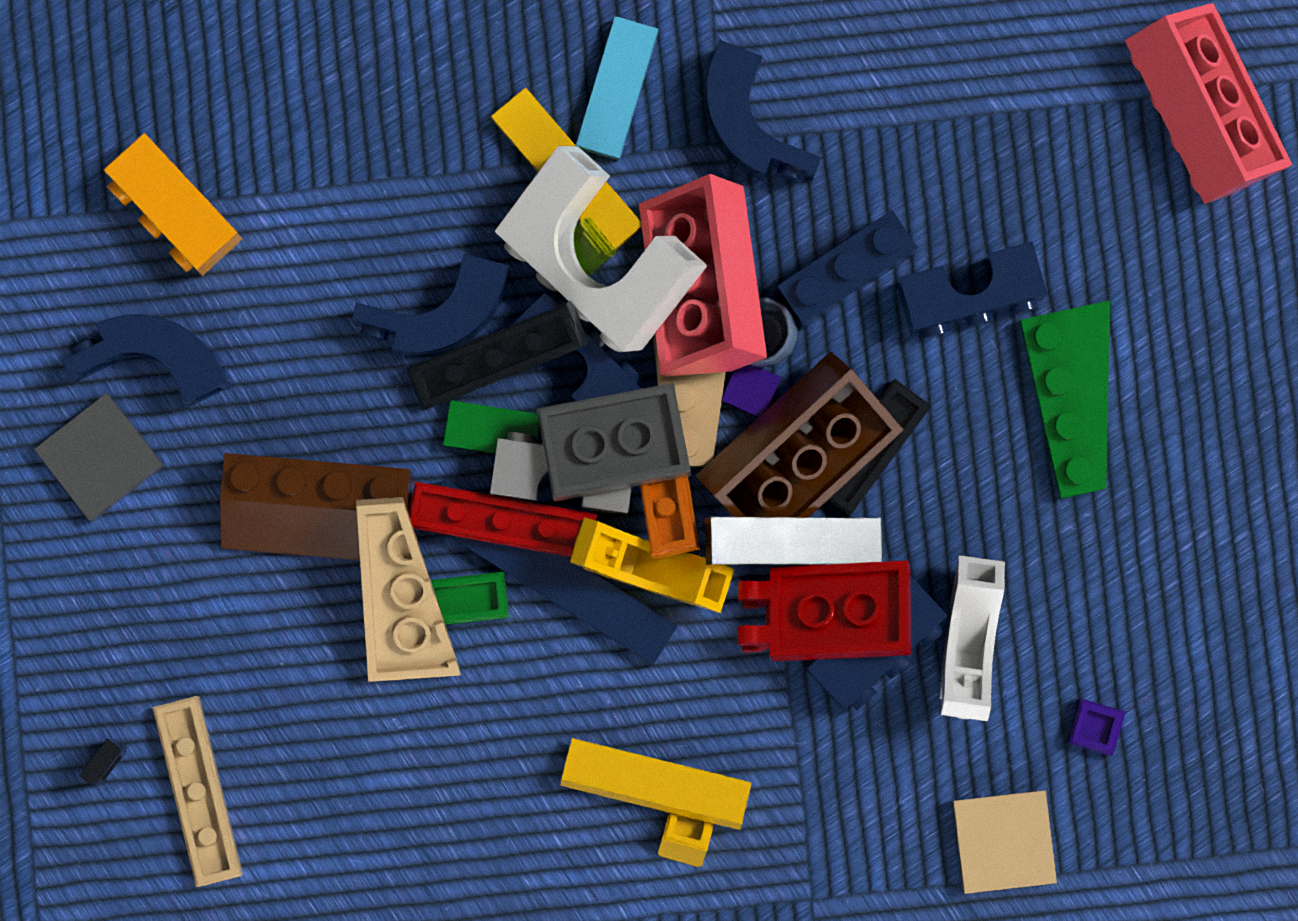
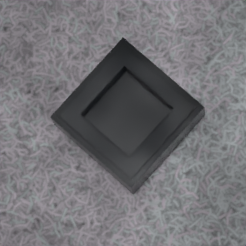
[79,738,127,786]

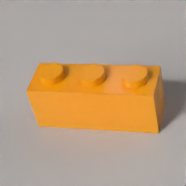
[104,133,242,276]

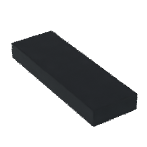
[827,379,931,517]

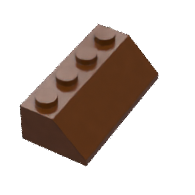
[696,351,903,518]
[220,453,413,561]

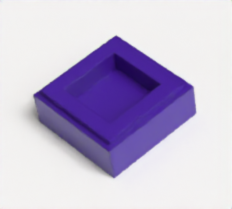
[722,365,782,418]
[1067,698,1126,756]

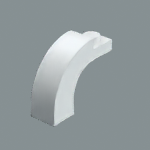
[940,555,1005,721]

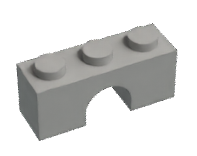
[490,432,632,516]

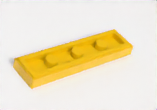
[491,87,642,256]
[560,738,752,830]

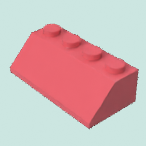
[1124,3,1292,204]
[639,174,767,377]

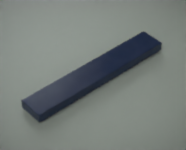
[440,479,678,665]

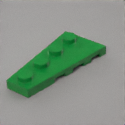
[1019,300,1110,500]

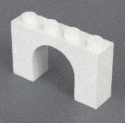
[495,146,707,352]

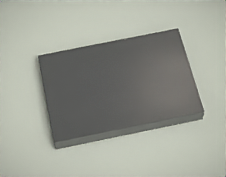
[537,383,691,501]

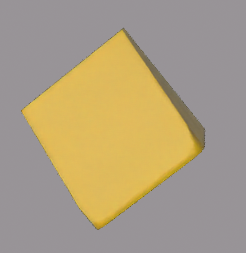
[658,813,714,867]

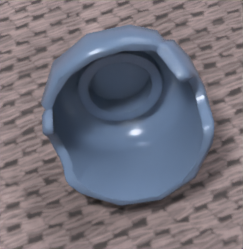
[749,297,798,368]

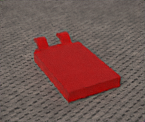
[737,560,911,662]

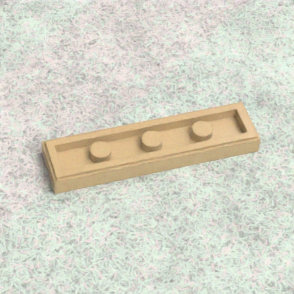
[152,696,243,888]

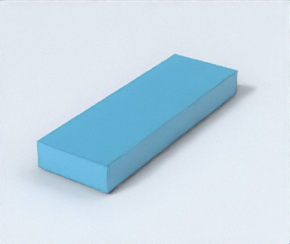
[576,16,659,161]

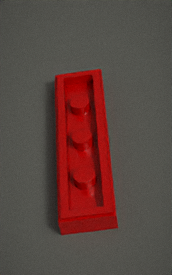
[409,481,597,557]

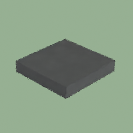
[34,393,165,522]

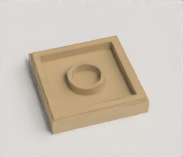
[952,790,1057,894]

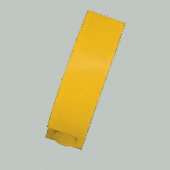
[570,518,735,613]

